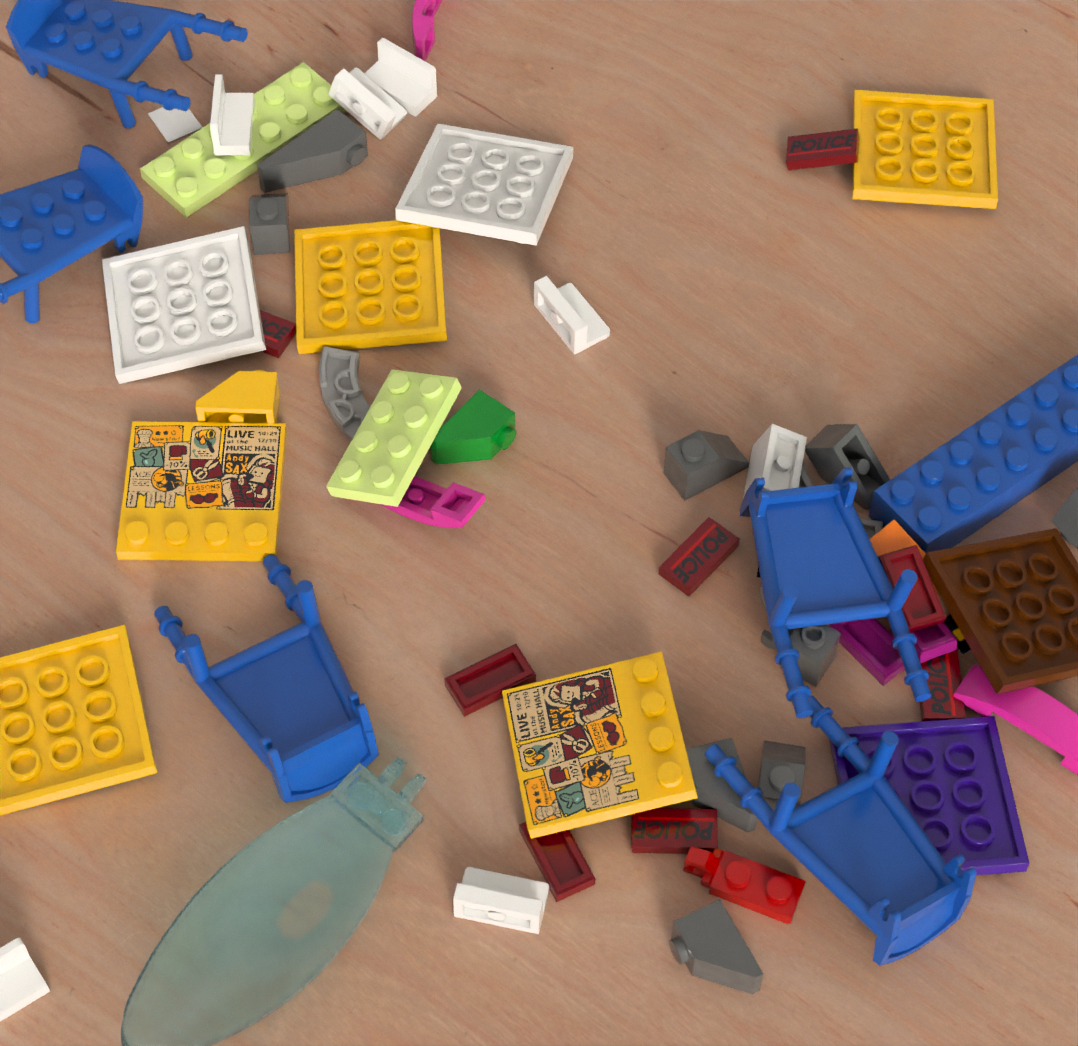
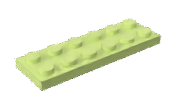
[140,62,346,218]

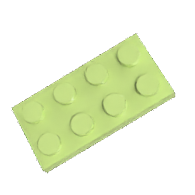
[326,369,462,507]

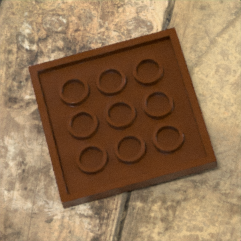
[923,528,1078,694]

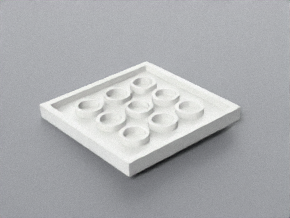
[395,123,573,245]
[102,226,266,384]

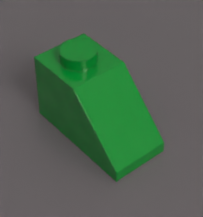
[430,389,516,465]

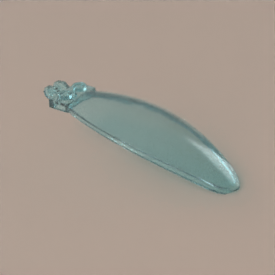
[120,757,427,1046]

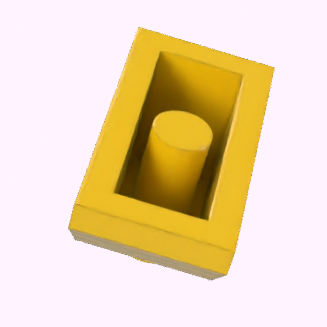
[195,370,280,423]

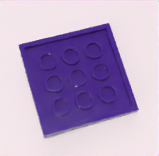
[829,716,1030,875]

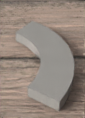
[319,346,370,441]

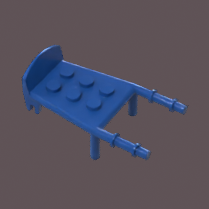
[6,0,248,128]
[0,144,143,323]
[739,467,931,718]
[154,554,379,803]
[704,695,977,966]

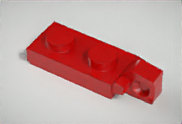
[683,846,806,924]

